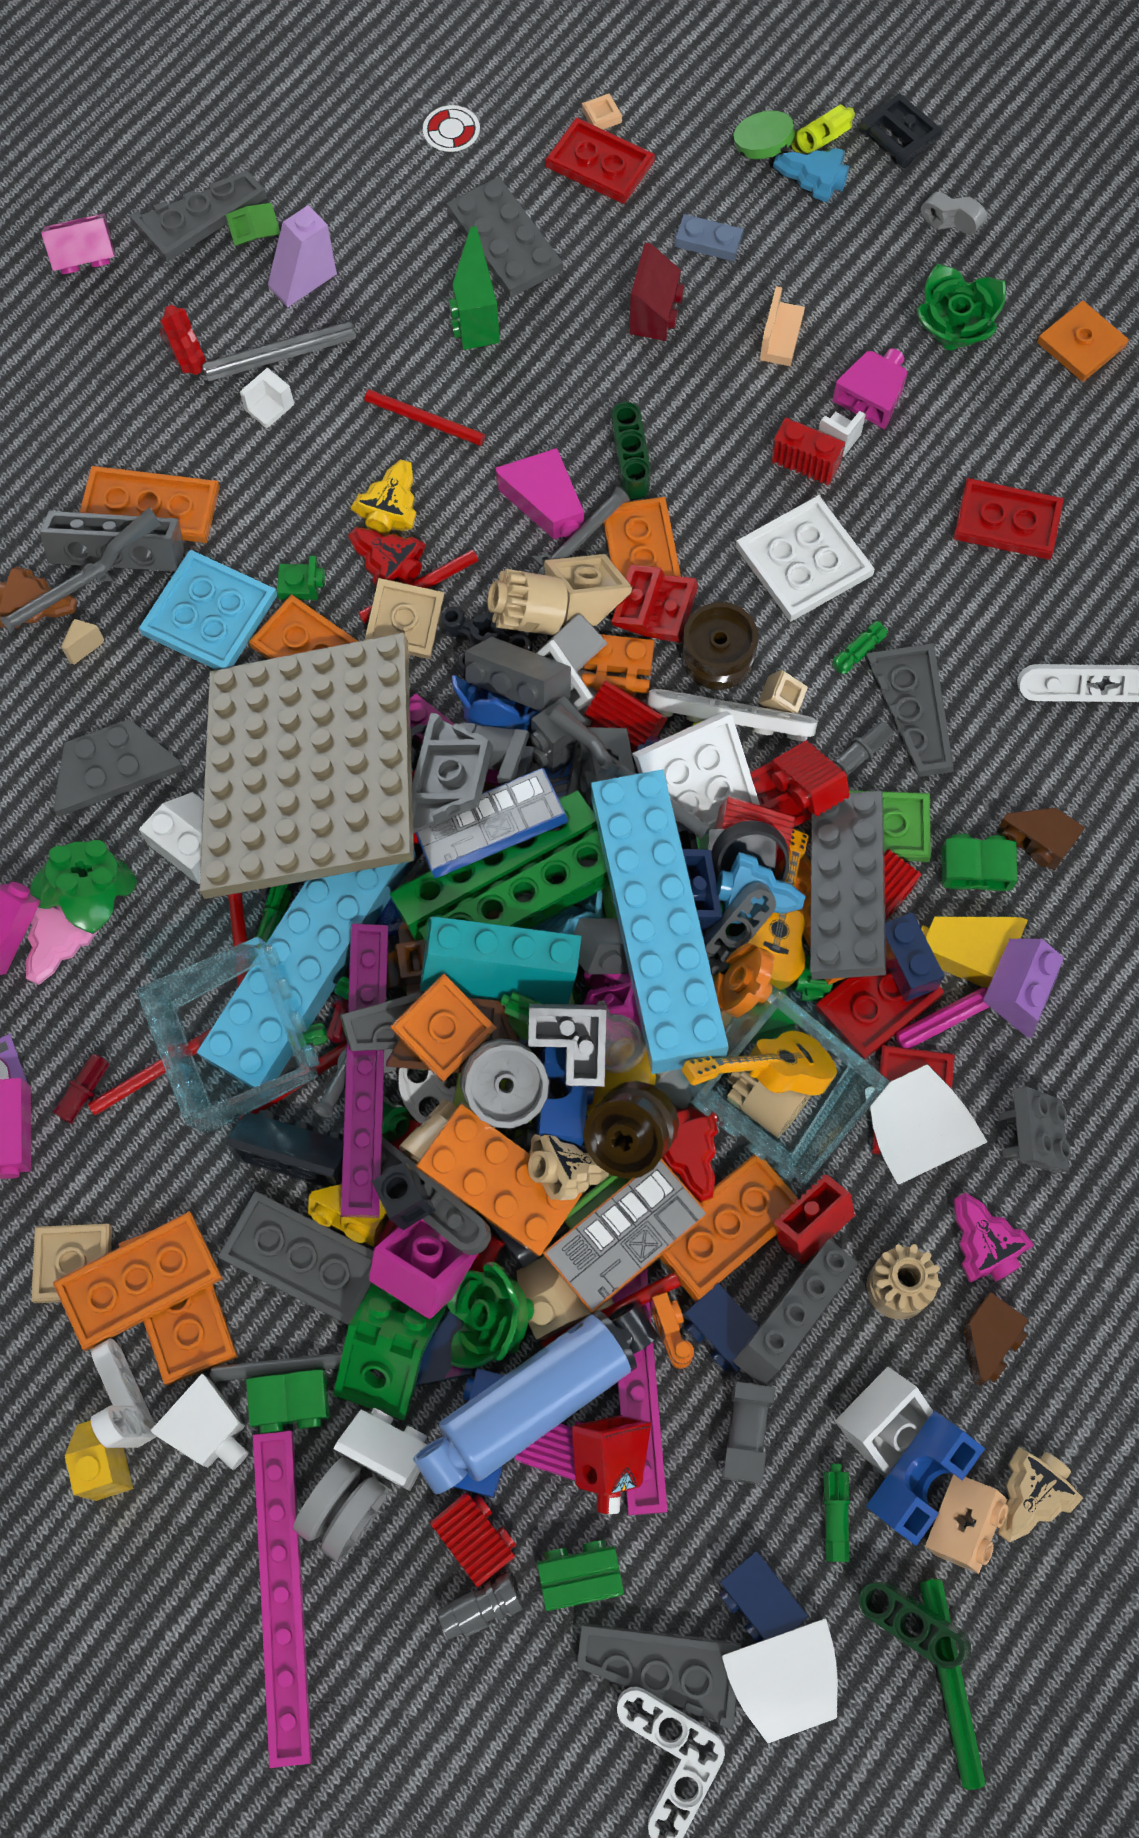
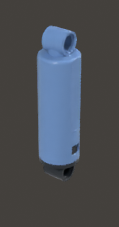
[413,1301,658,1494]

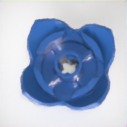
[452,675,541,731]

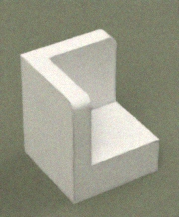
[240,368,294,428]
[818,411,866,457]

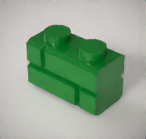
[537,1540,624,1611]

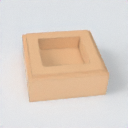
[582,93,622,130]

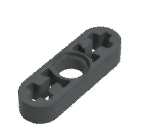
[703,882,776,975]

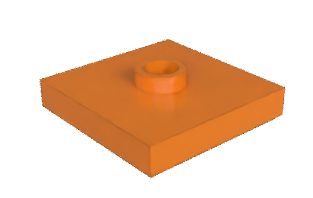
[1037,300,1129,382]
[389,974,496,1081]

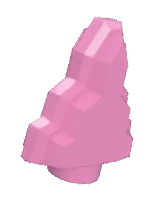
[26,906,98,985]

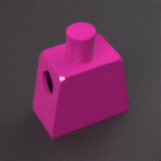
[832,348,908,429]

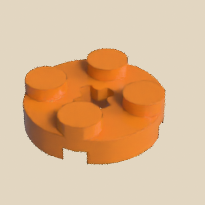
[714,943,775,1019]

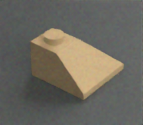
[544,554,632,626]
[516,1256,614,1340]

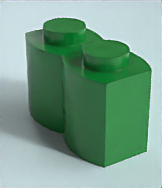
[941,834,1018,891]
[246,1370,330,1434]

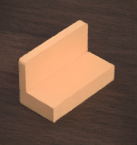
[760,286,805,366]

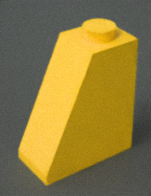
[921,917,1028,989]
[65,1420,134,1501]

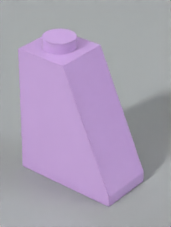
[268,205,337,308]

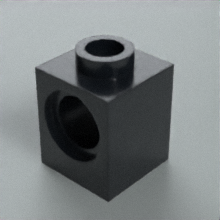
[372,1162,436,1230]

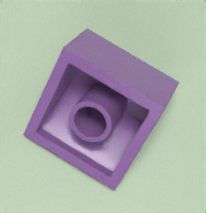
[983,939,1064,1037]

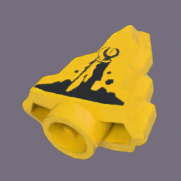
[351,459,416,535]

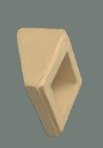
[61,619,104,665]
[758,670,808,714]

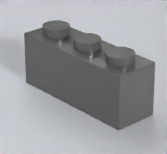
[465,637,571,712]

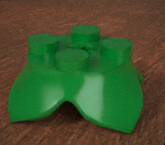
[917,264,1006,350]
[30,840,137,934]
[447,1262,534,1369]

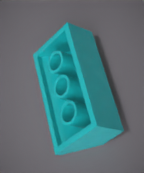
[420,916,582,1004]

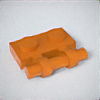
[582,634,655,695]
[650,1292,694,1369]

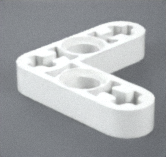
[91,1338,157,1448]
[617,1687,725,1838]

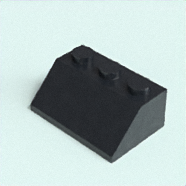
[225,1110,343,1188]

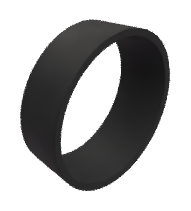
[711,820,789,882]

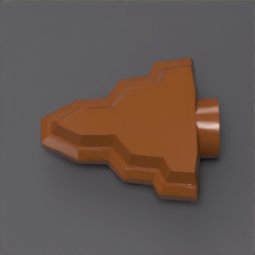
[0,566,78,628]

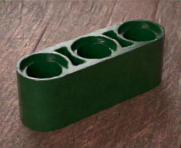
[612,402,651,500]
[859,1582,971,1669]

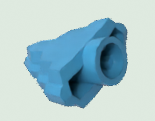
[773,148,849,203]
[717,852,805,924]

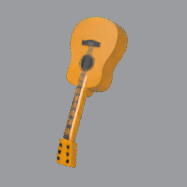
[748,829,808,990]
[681,1031,837,1096]

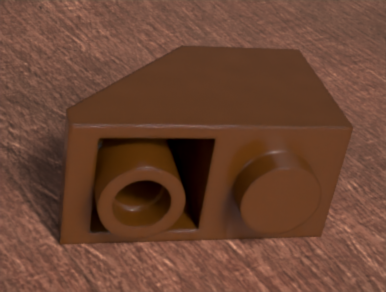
[996,808,1085,871]
[963,1292,1029,1386]

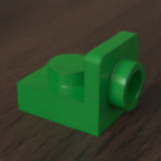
[277,556,325,600]

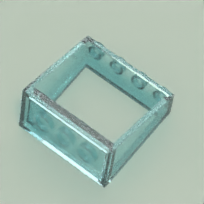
[136,937,320,1133]
[686,985,890,1185]

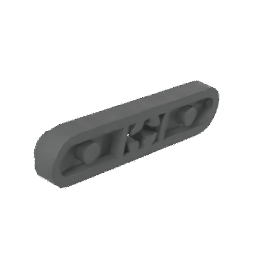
[381,1137,491,1255]

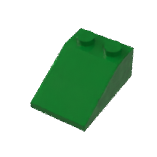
[449,226,500,350]

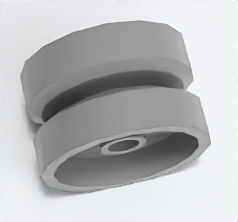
[460,1038,549,1128]
[293,1456,389,1563]

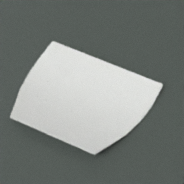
[868,1065,987,1184]
[722,1619,838,1743]

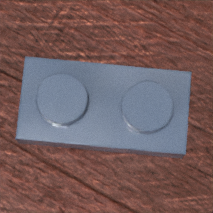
[675,214,743,261]

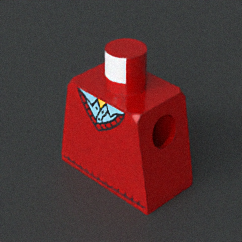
[572,1415,651,1514]

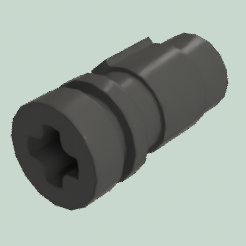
[437,1572,524,1640]

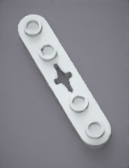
[1017,664,1139,702]
[647,689,818,741]

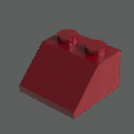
[630,242,685,341]

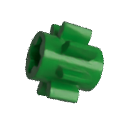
[790,956,833,1001]

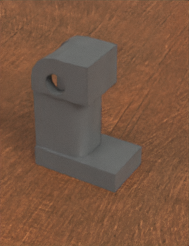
[459,723,535,786]
[722,1381,775,1485]

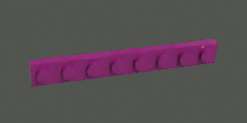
[340,924,388,1218]

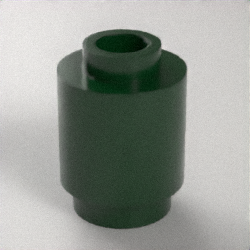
[382,1095,410,1141]

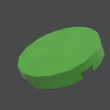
[734,111,795,159]

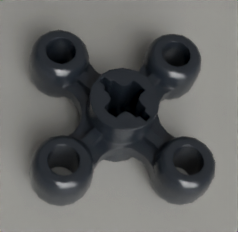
[439,607,533,680]

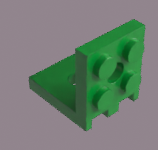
[333,1283,447,1420]

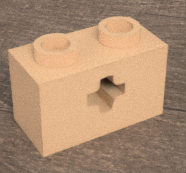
[925,1474,1008,1574]

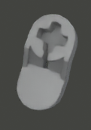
[921,192,987,234]

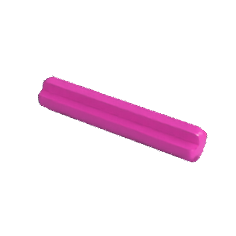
[895,987,990,1049]

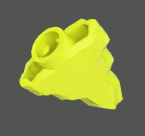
[792,104,855,155]

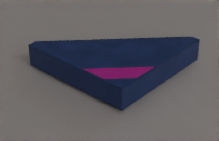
[415,1311,473,1387]

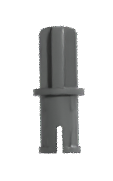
[832,722,894,777]

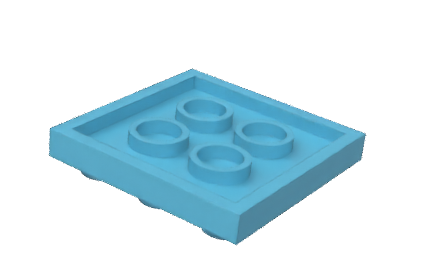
[139,550,277,670]

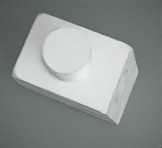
[150,1374,249,1470]

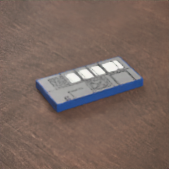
[416,768,568,879]

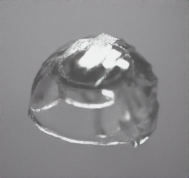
[596,1001,646,1074]

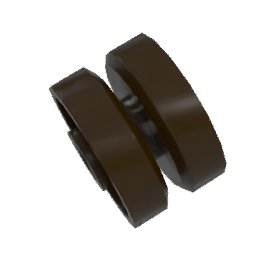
[682,602,758,690]
[583,1081,679,1179]

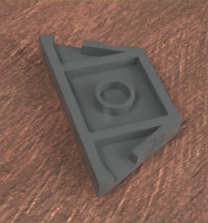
[412,713,493,834]
[53,719,183,817]

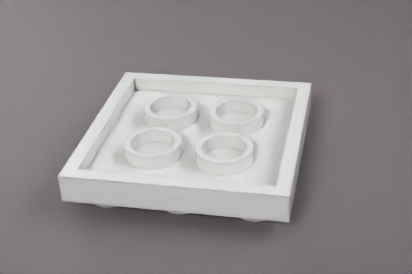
[736,495,875,622]
[632,711,760,837]

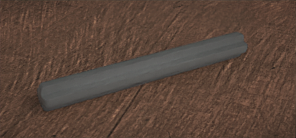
[202,321,356,381]

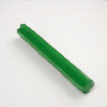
[920,1578,985,1790]

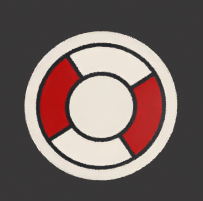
[423,105,480,152]

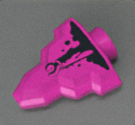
[953,1192,1034,1282]

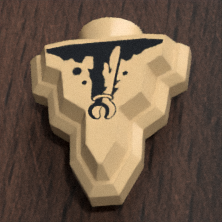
[528,1135,610,1200]
[997,1447,1083,1542]

